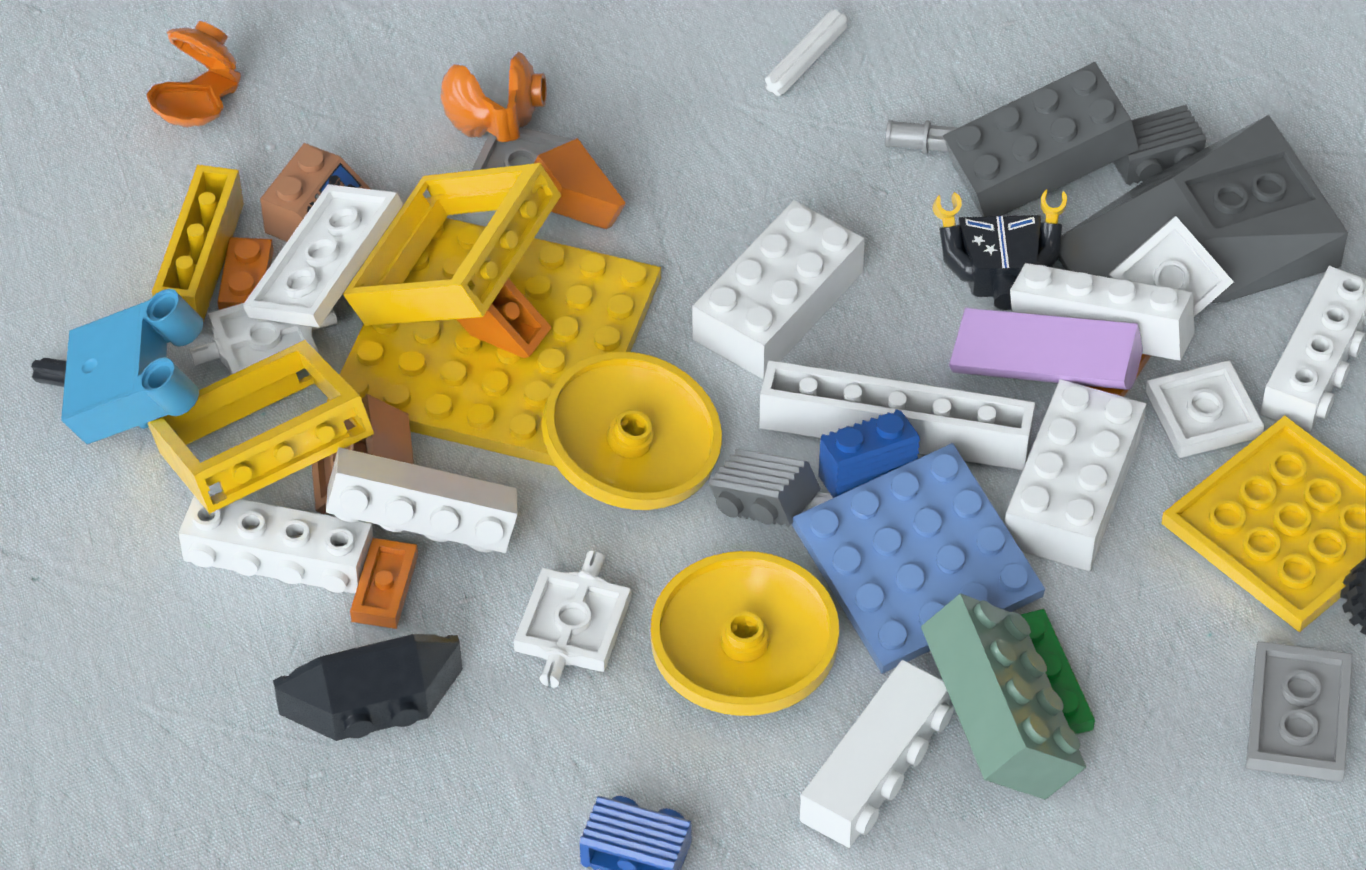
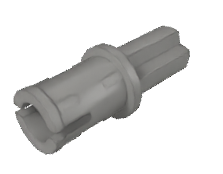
[885,120,957,154]

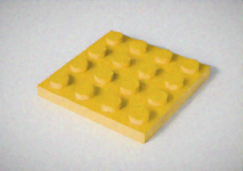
[1161,415,1366,633]

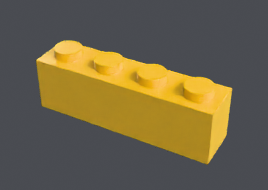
[152,164,244,322]

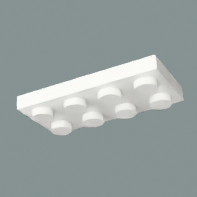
[243,185,403,327]

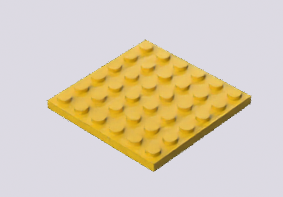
[327,218,661,467]

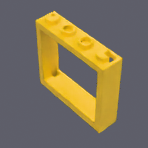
[343,163,561,326]
[147,340,374,514]

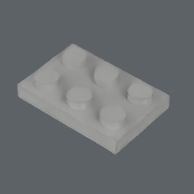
[1245,641,1352,782]

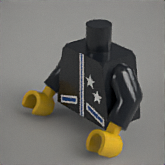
[932,190,1067,310]

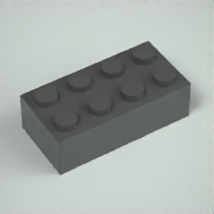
[943,62,1139,217]

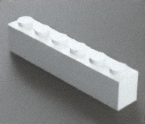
[760,360,1035,470]

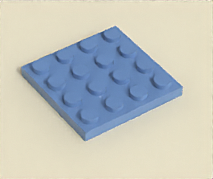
[792,443,1045,674]

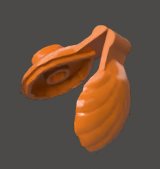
[147,21,241,128]
[440,51,547,142]

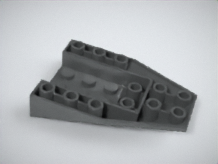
[1058,115,1348,303]

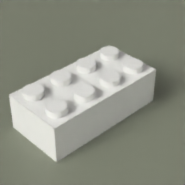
[692,200,865,380]
[1005,379,1146,572]

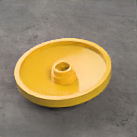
[542,351,722,510]
[651,551,839,716]

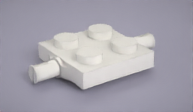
[189,303,337,375]
[514,551,631,687]

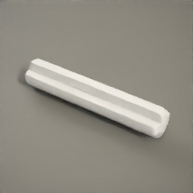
[765,10,847,96]

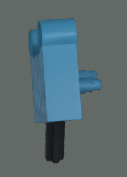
[31,289,203,445]

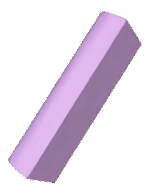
[949,308,1143,390]

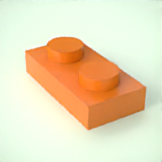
[217,237,274,310]
[350,538,418,629]

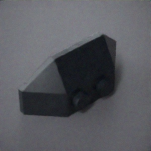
[273,634,462,741]

